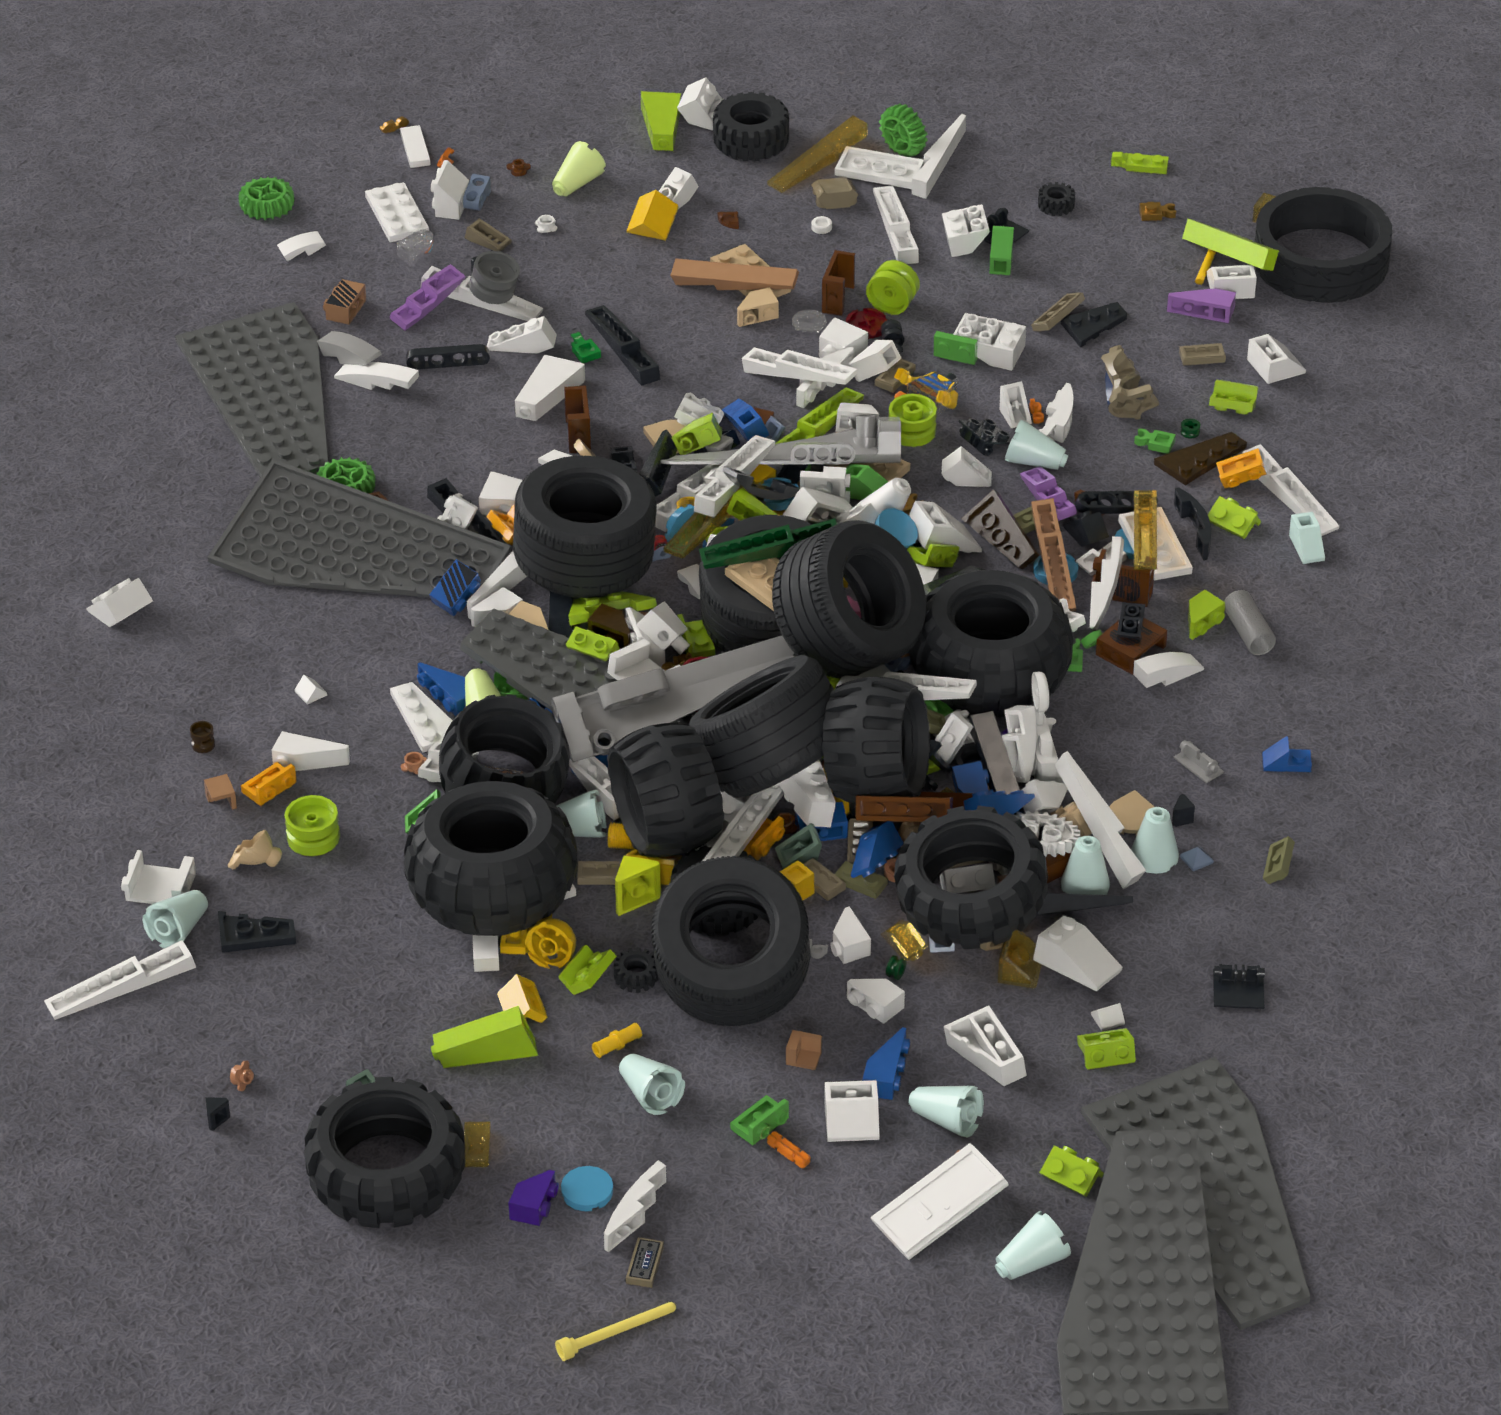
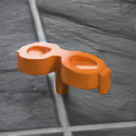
[437,147,455,168]
[1029,398,1044,424]

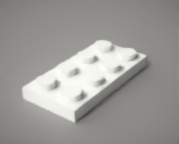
[835,146,924,189]
[365,182,429,242]
[1118,507,1193,581]

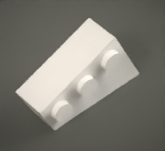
[783,486,853,524]
[944,1006,1027,1086]

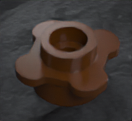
[506,159,531,177]
[772,813,797,834]

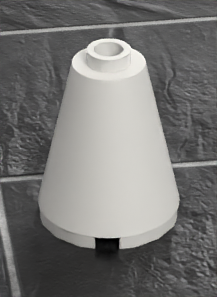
[857,478,911,514]

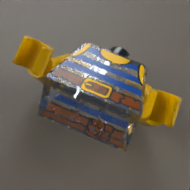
[894,368,958,417]

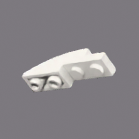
[796,347,854,408]
[1039,383,1073,443]

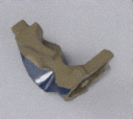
[1101,345,1159,420]

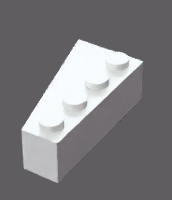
[775,760,836,827]

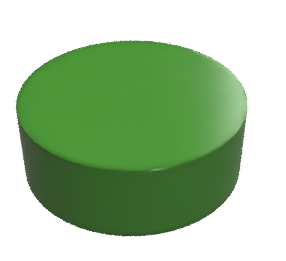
[1080,630,1103,649]

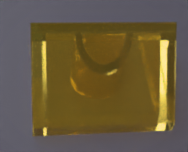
[998,930,1042,988]

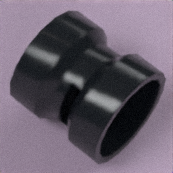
[881,319,904,346]

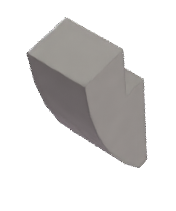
[317,331,382,365]

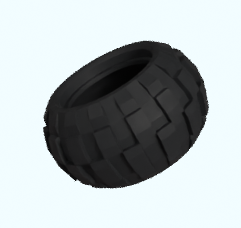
[909,570,1073,717]
[404,781,578,936]

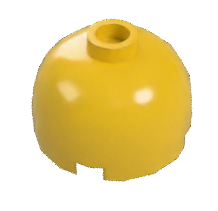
[525,918,576,969]

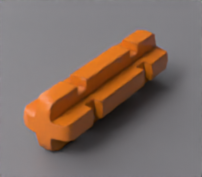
[767,1131,811,1168]

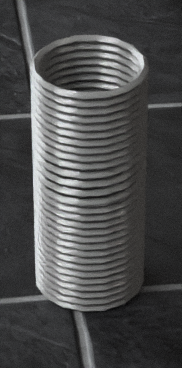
[1224,590,1276,655]

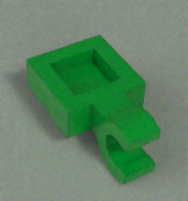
[571,332,601,364]

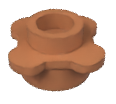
[401,752,427,774]
[230,1061,254,1091]

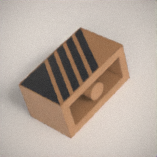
[323,279,366,325]

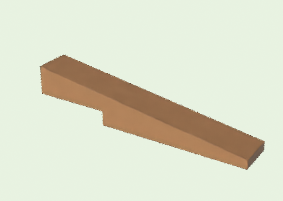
[670,259,799,290]
[1031,498,1076,611]

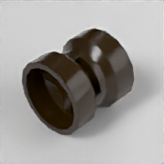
[190,721,215,753]

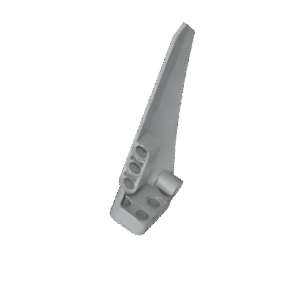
[661,415,901,464]
[551,635,794,762]

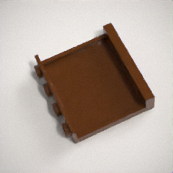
[856,792,973,822]

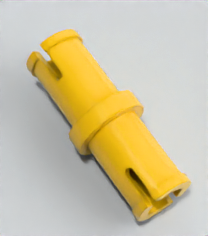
[592,1023,642,1058]

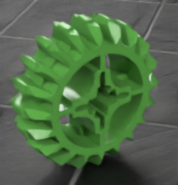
[879,104,928,157]
[239,176,295,220]
[317,457,376,494]

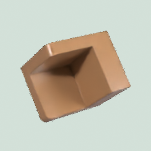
[204,774,237,810]
[786,1030,822,1070]

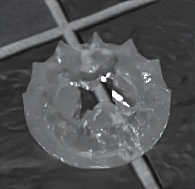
[792,310,826,334]

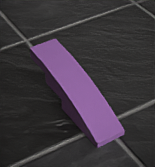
[390,264,466,331]
[1020,466,1077,521]

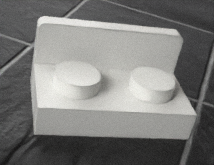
[437,493,478,530]

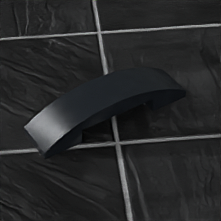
[610,446,637,472]
[723,467,801,500]
[1174,488,1211,561]

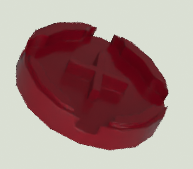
[846,308,888,339]

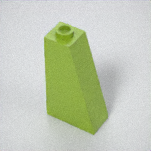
[641,91,681,151]
[431,1006,538,1068]

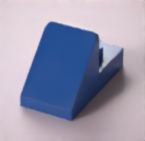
[1262,736,1312,772]

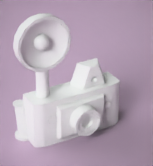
[1031,672,1064,783]

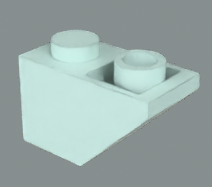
[1289,512,1325,564]

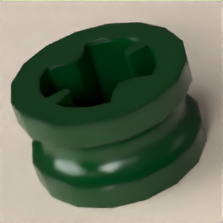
[1180,418,1201,439]
[886,955,907,980]

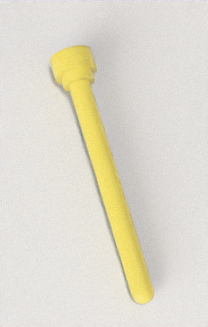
[555,1302,676,1361]

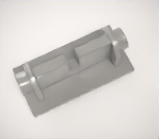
[1174,740,1224,783]

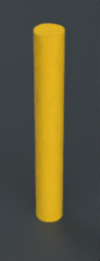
[1195,249,1216,285]

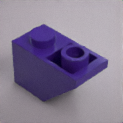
[508,1170,559,1226]

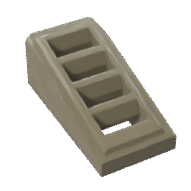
[465,218,512,251]
[847,819,873,864]

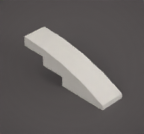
[334,362,419,390]
[1090,536,1124,630]
[604,1160,666,1252]

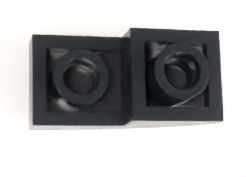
[1117,602,1145,639]

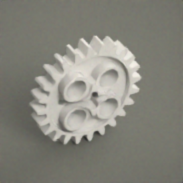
[1014,811,1080,857]

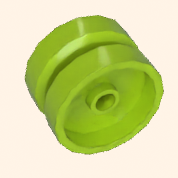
[866,260,920,315]
[889,394,937,447]
[284,795,340,856]

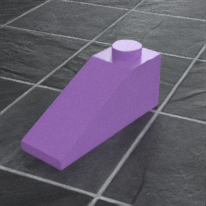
[1167,288,1236,323]

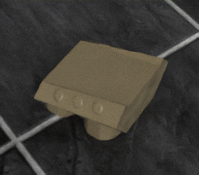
[811,177,858,209]

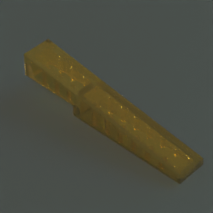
[767,115,867,193]
[663,481,755,559]
[1134,490,1157,569]

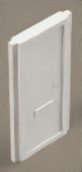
[871,1143,1009,1260]

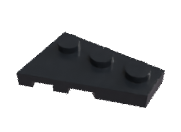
[1061,302,1127,348]
[218,911,296,953]

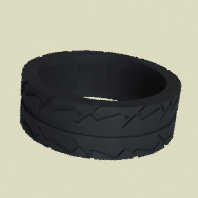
[1254,187,1392,303]

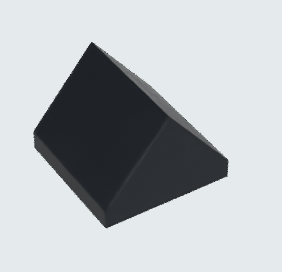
[1172,794,1195,827]
[205,1097,230,1131]

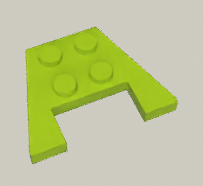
[568,591,657,626]

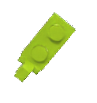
[1111,152,1168,174]

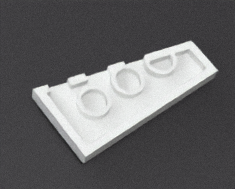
[390,682,452,753]

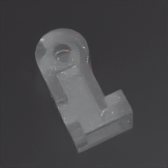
[397,230,434,266]

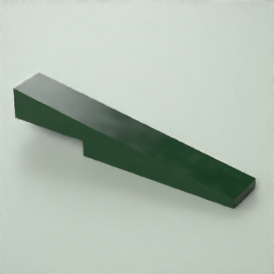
[699,518,837,569]

